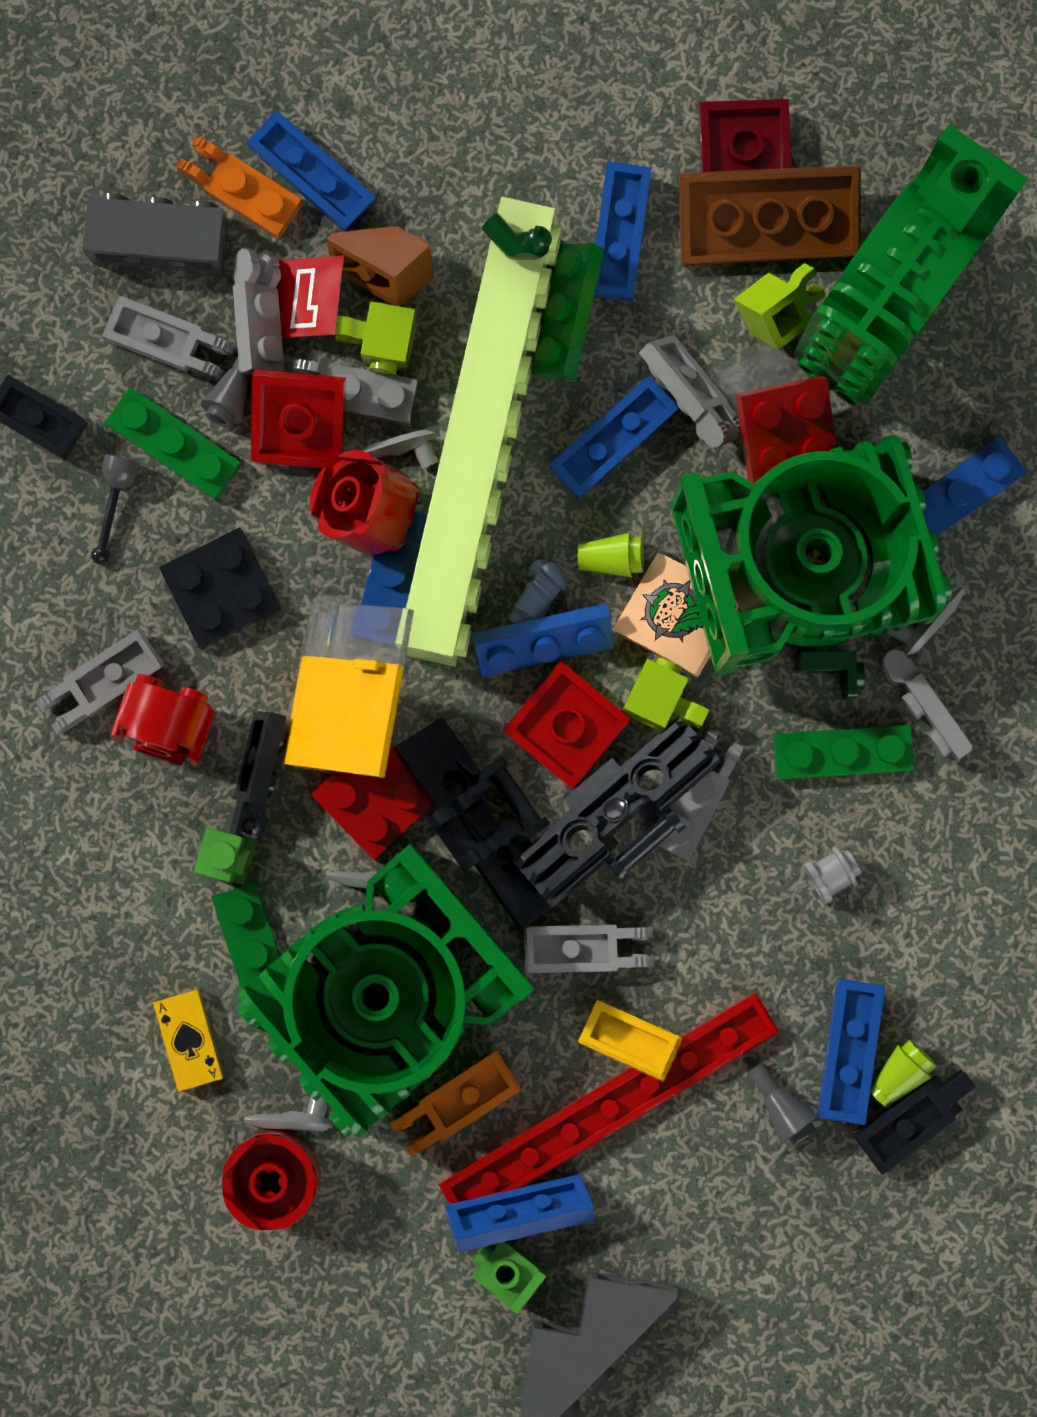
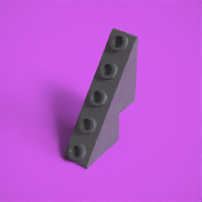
[519,1271,681,1417]

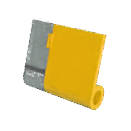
[282,595,414,778]

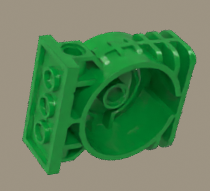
[794,124,1028,406]
[670,435,952,677]
[236,843,535,1138]

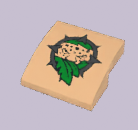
[613,553,739,678]

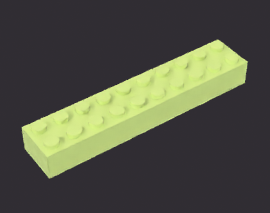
[398,197,562,667]

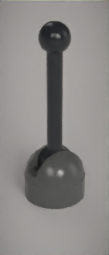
[91,454,140,565]

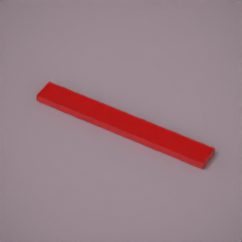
[438,992,780,1204]

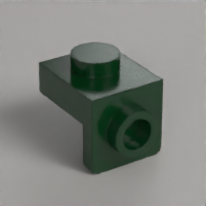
[795,645,865,700]

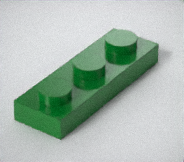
[531,243,604,380]
[104,387,242,502]
[772,725,914,780]
[211,882,280,1028]

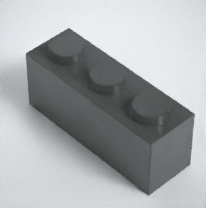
[82,193,229,274]

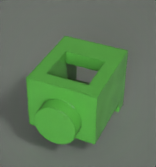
[193,827,258,885]
[471,1241,546,1314]

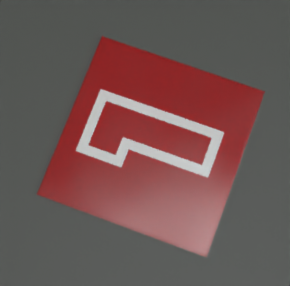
[276,255,344,338]

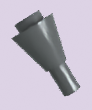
[201,357,249,427]
[748,1063,818,1146]

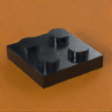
[159,527,282,649]

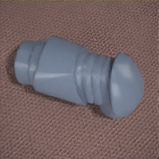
[507,559,566,623]

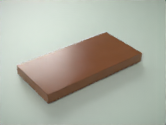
[679,165,861,266]

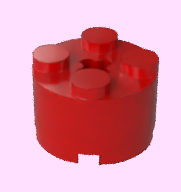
[309,450,419,555]
[109,674,216,766]
[222,1129,322,1231]

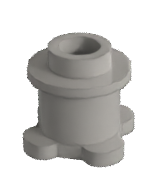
[801,846,861,904]

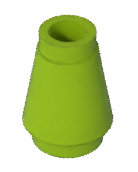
[578,532,644,578]
[870,1039,937,1109]

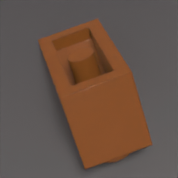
[326,226,434,307]

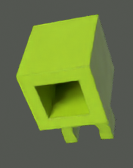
[734,263,826,350]
[335,301,417,376]
[622,657,709,732]

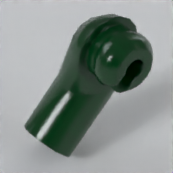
[482,213,552,260]

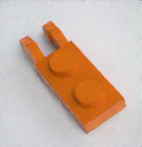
[176,136,303,240]
[390,1049,522,1157]

